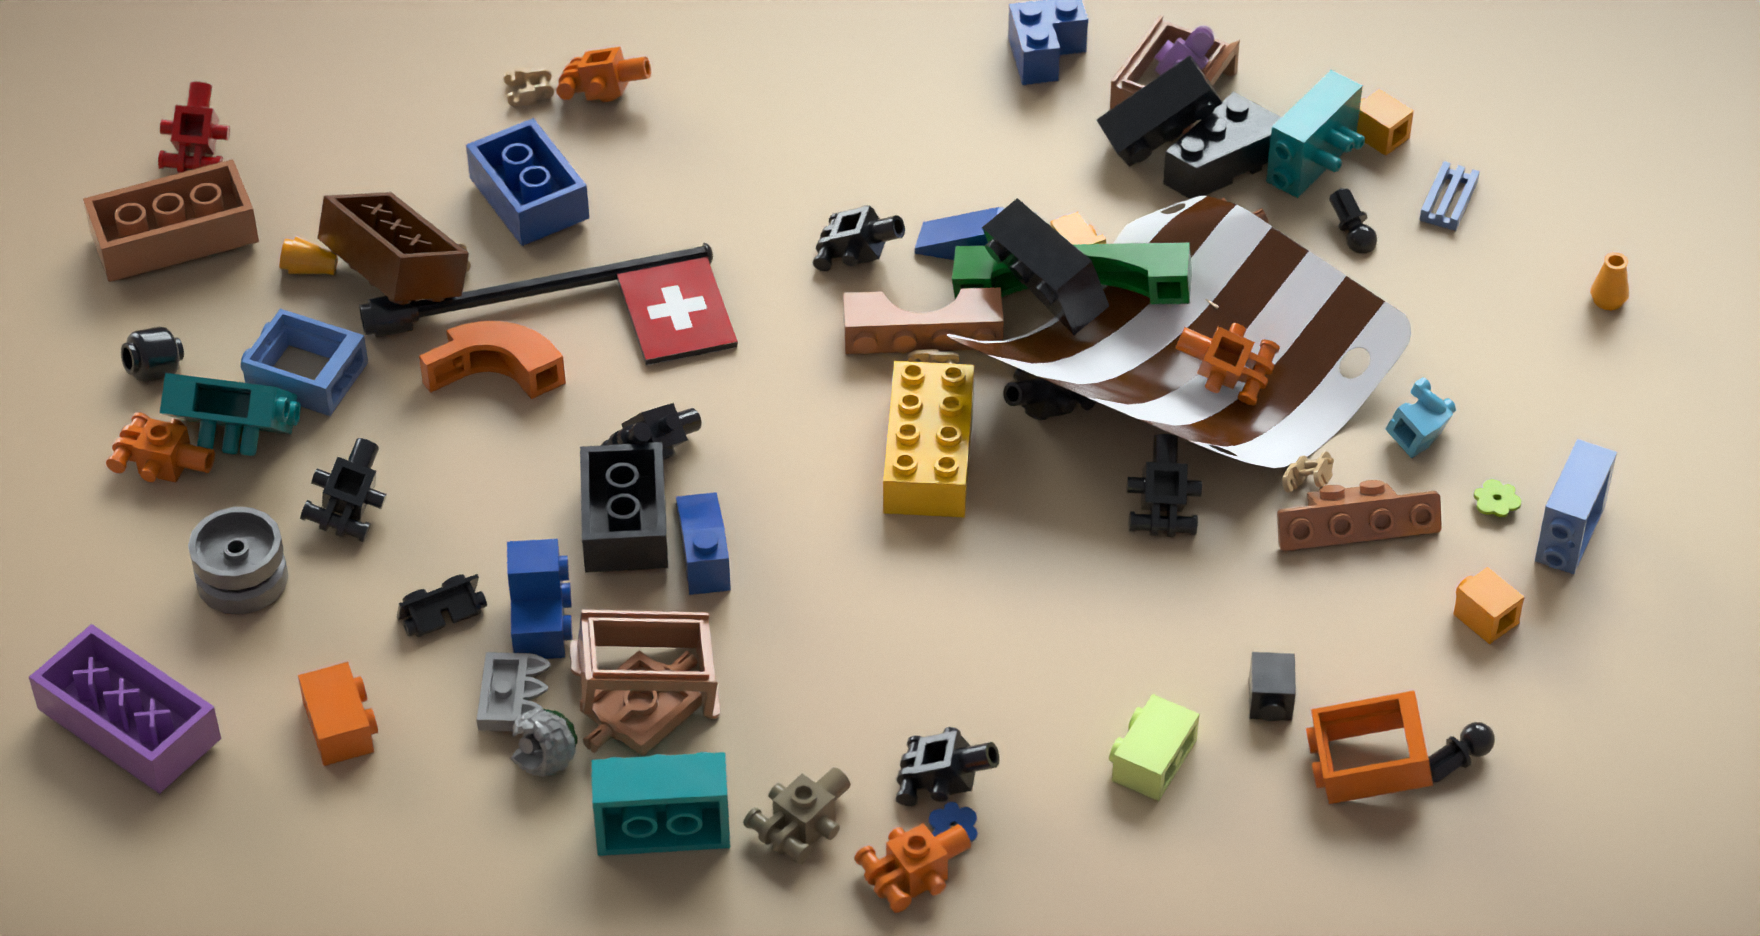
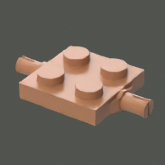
[579,650,702,756]

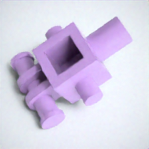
[1154,25,1215,76]

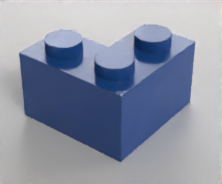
[1008,0,1088,85]
[507,539,573,659]

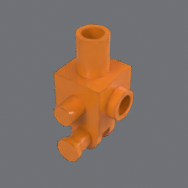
[556,47,651,102]
[1175,323,1280,405]
[106,412,215,483]
[854,823,971,913]

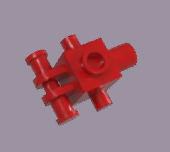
[158,81,230,173]

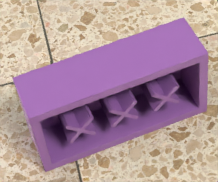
[29,624,221,794]

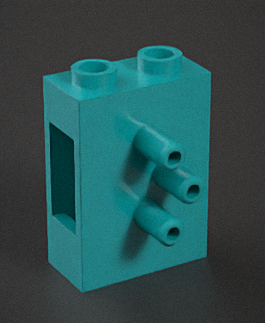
[1266,70,1365,198]
[160,373,301,456]

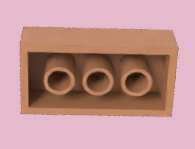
[83,159,259,282]

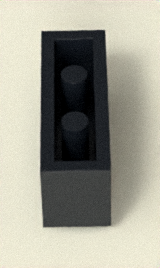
[1096,56,1223,167]

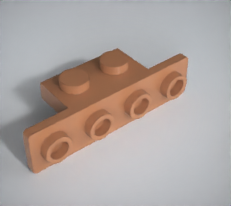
[1277,480,1442,551]

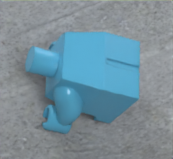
[1385,377,1456,458]

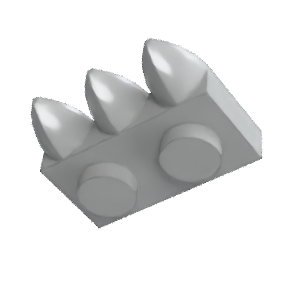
[477,652,551,731]

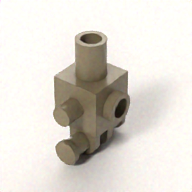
[743,768,851,865]

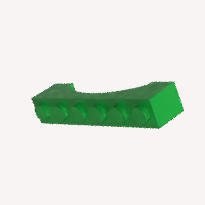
[952,243,1192,304]

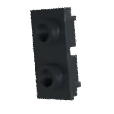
[397,574,487,637]

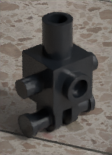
[813,205,905,271]
[1003,368,1096,420]
[601,403,702,460]
[1126,434,1202,537]
[300,438,387,542]
[896,727,1000,807]

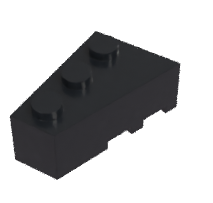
[1163,92,1281,199]
[982,198,1109,336]

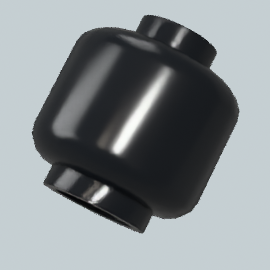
[121,327,184,382]

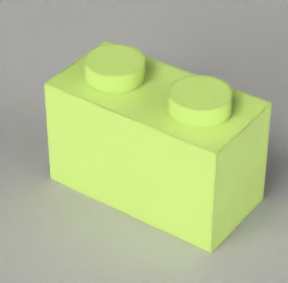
[1109,694,1199,801]

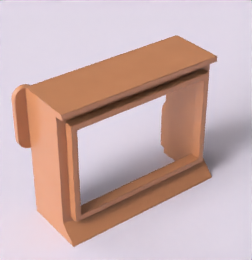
[1109,15,1240,135]
[569,610,720,719]

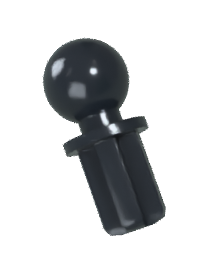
[1329,188,1377,254]
[1428,722,1495,782]

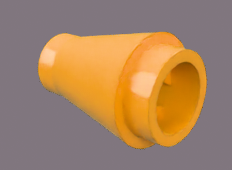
[279,236,339,275]
[1590,252,1629,310]

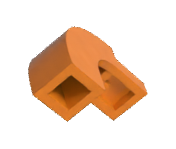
[419,321,566,399]

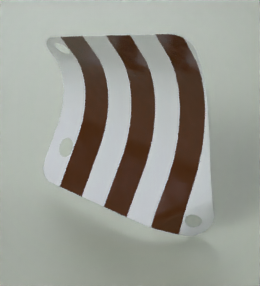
[947,196,1411,468]

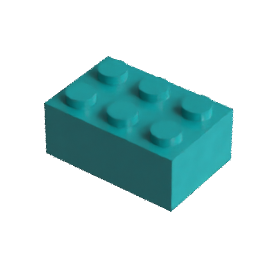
[591,752,731,856]

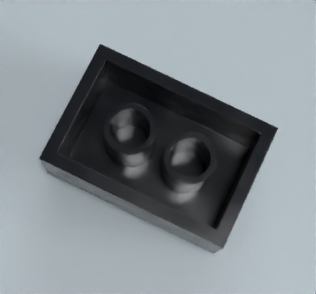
[580,442,668,573]

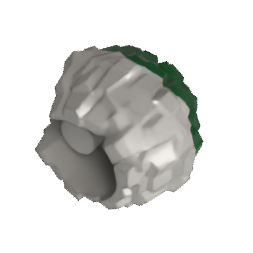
[511,708,578,777]

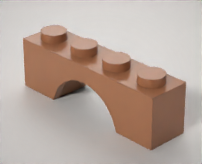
[843,287,1004,354]

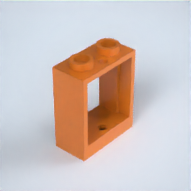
[1306,690,1433,804]

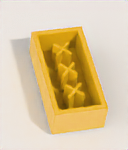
[883,361,975,518]

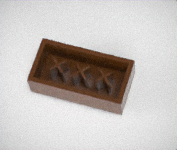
[317,192,469,304]

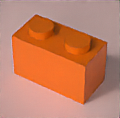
[298,662,378,766]

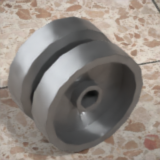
[188,507,288,614]

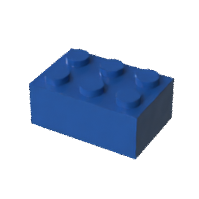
[466,118,590,246]

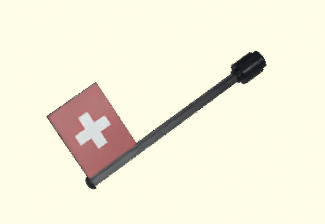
[359,243,738,365]

